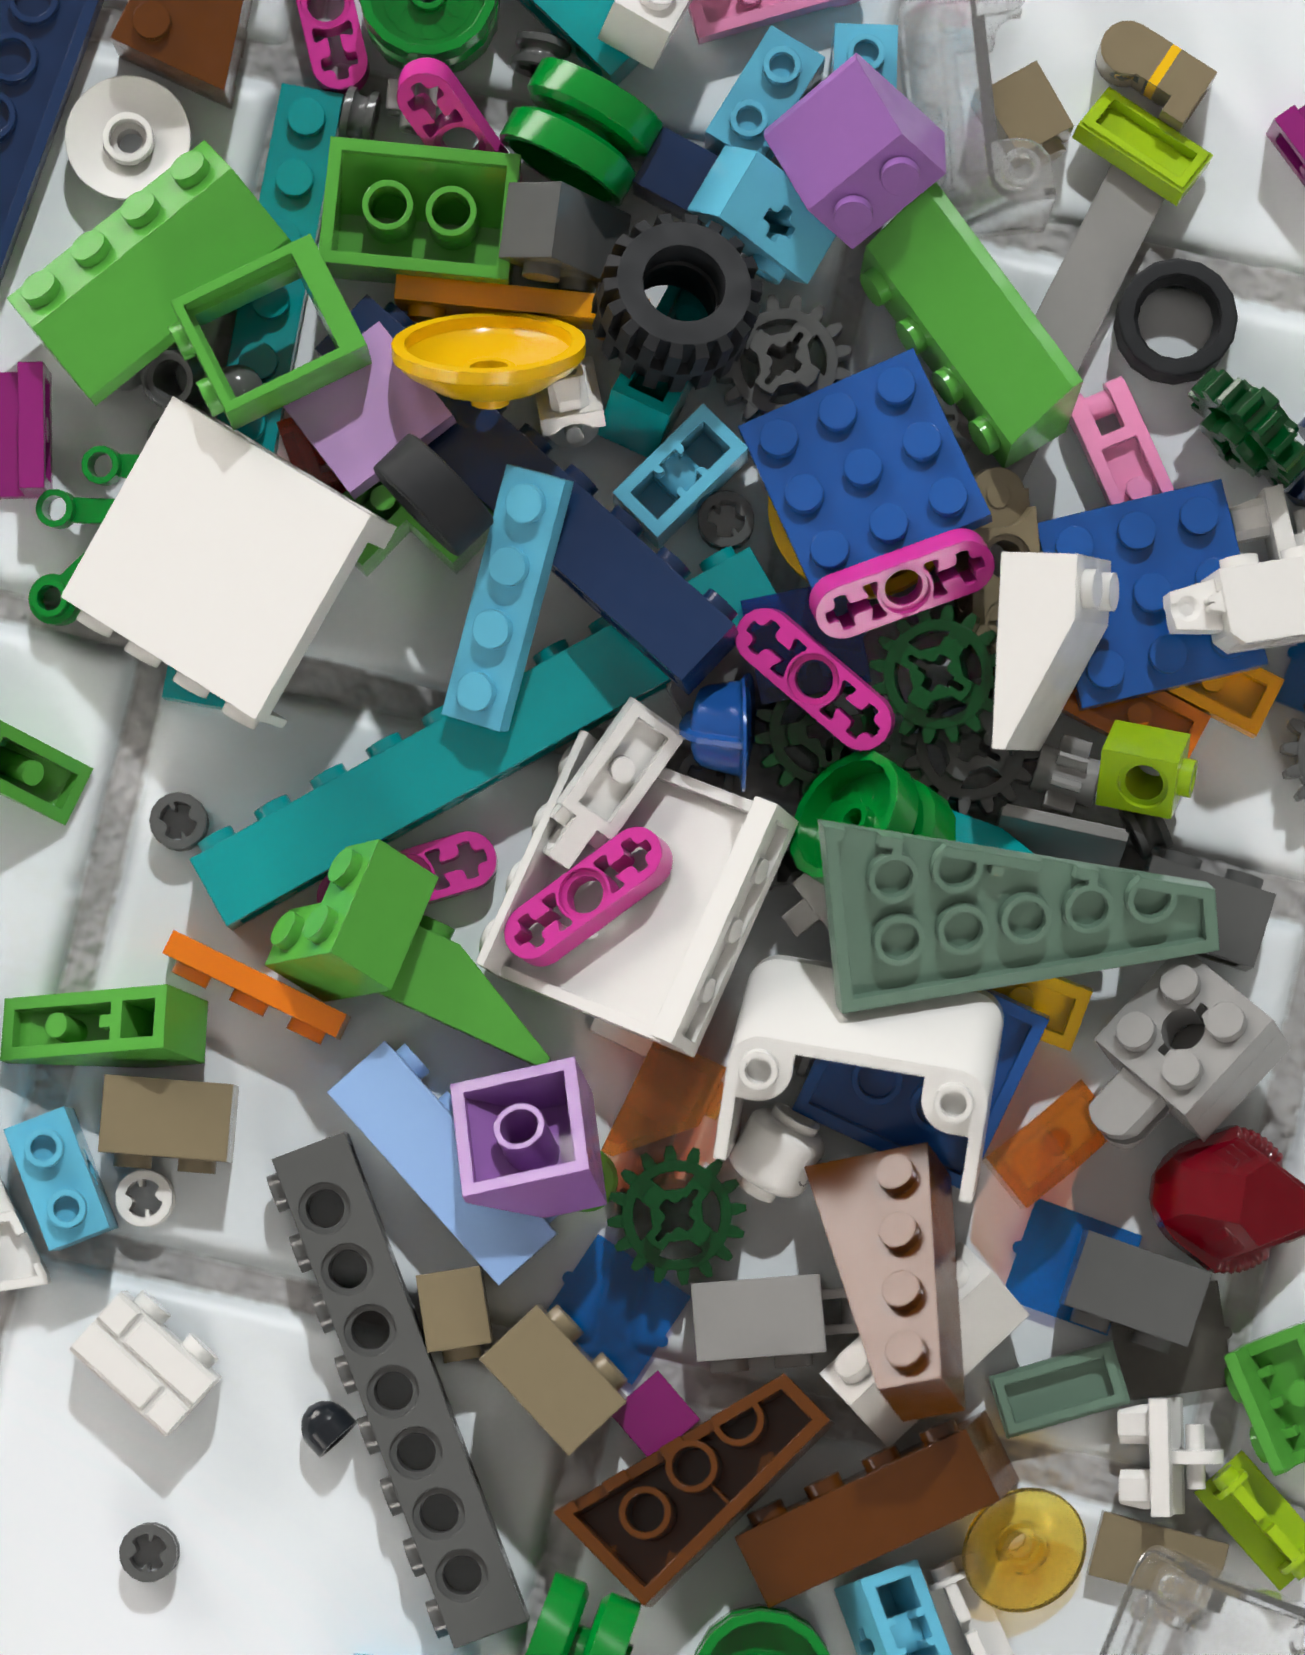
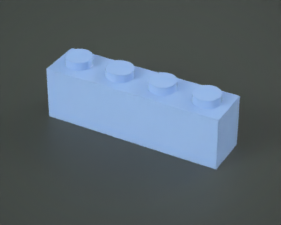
[327,1041,559,1286]

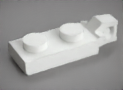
[542,697,685,870]

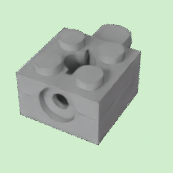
[1088,955,1291,1149]

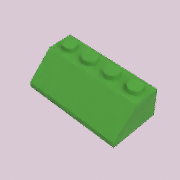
[7,140,291,406]
[859,182,1083,468]

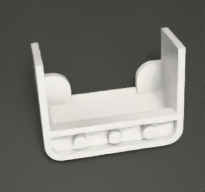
[713,955,1004,1203]

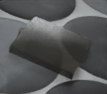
[1110,1280,1232,1401]

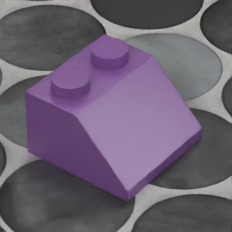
[764,53,946,249]
[450,1057,607,1218]

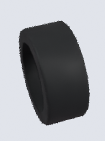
[1113,258,1238,385]
[373,433,494,556]

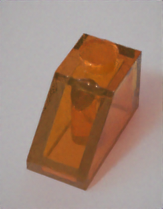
[601,1042,726,1157]
[982,1079,1107,1209]

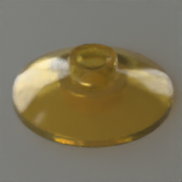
[962,1487,1087,1613]

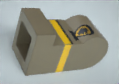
[1096,21,1217,133]

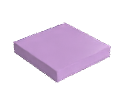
[283,321,457,500]

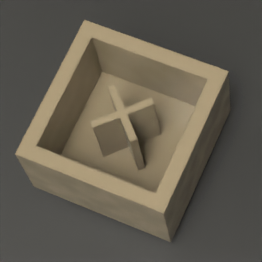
[479,1303,628,1456]

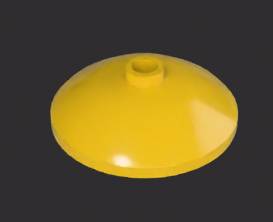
[391,312,586,409]

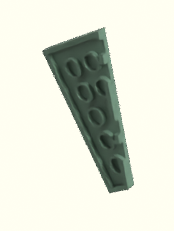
[818,819,1220,1014]

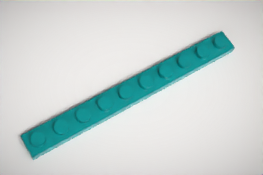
[162,83,345,710]

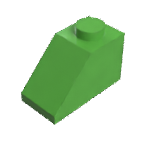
[0,720,94,826]

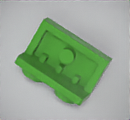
[1224,1321,1305,1476]

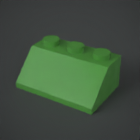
[319,136,521,285]

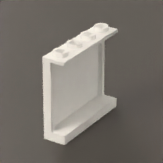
[60,396,397,730]
[475,730,799,1058]

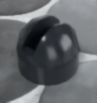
[301,1401,357,1458]

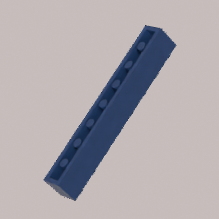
[314,294,738,696]

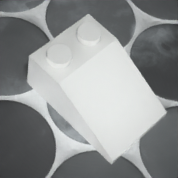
[992,552,1119,751]

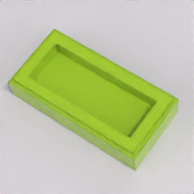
[1072,87,1213,206]

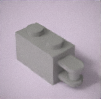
[690,1274,859,1373]

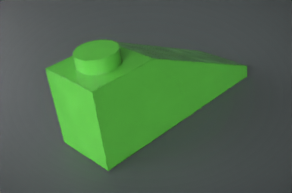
[377,915,551,1066]
[0,984,208,1068]

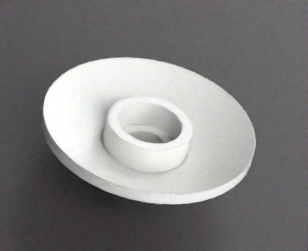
[65,75,191,201]

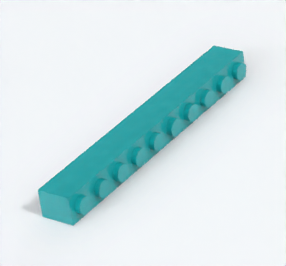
[190,546,787,931]

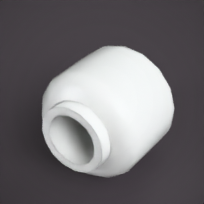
[730,1102,825,1203]

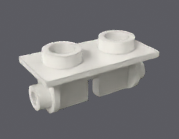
[922,1551,1014,1655]

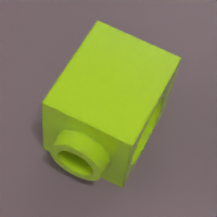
[1095,719,1198,819]

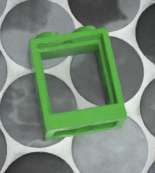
[168,234,372,431]

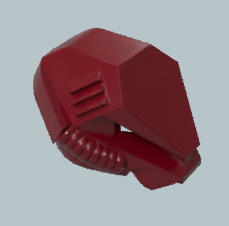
[1148,1125,1305,1274]

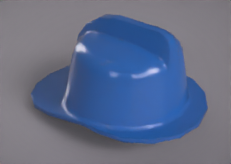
[679,673,756,793]

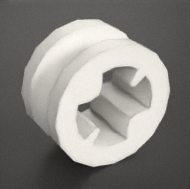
[115,1170,176,1227]

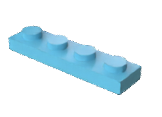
[441,464,574,732]

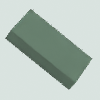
[988,1340,1131,1439]

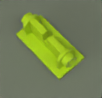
[1193,1450,1305,1591]

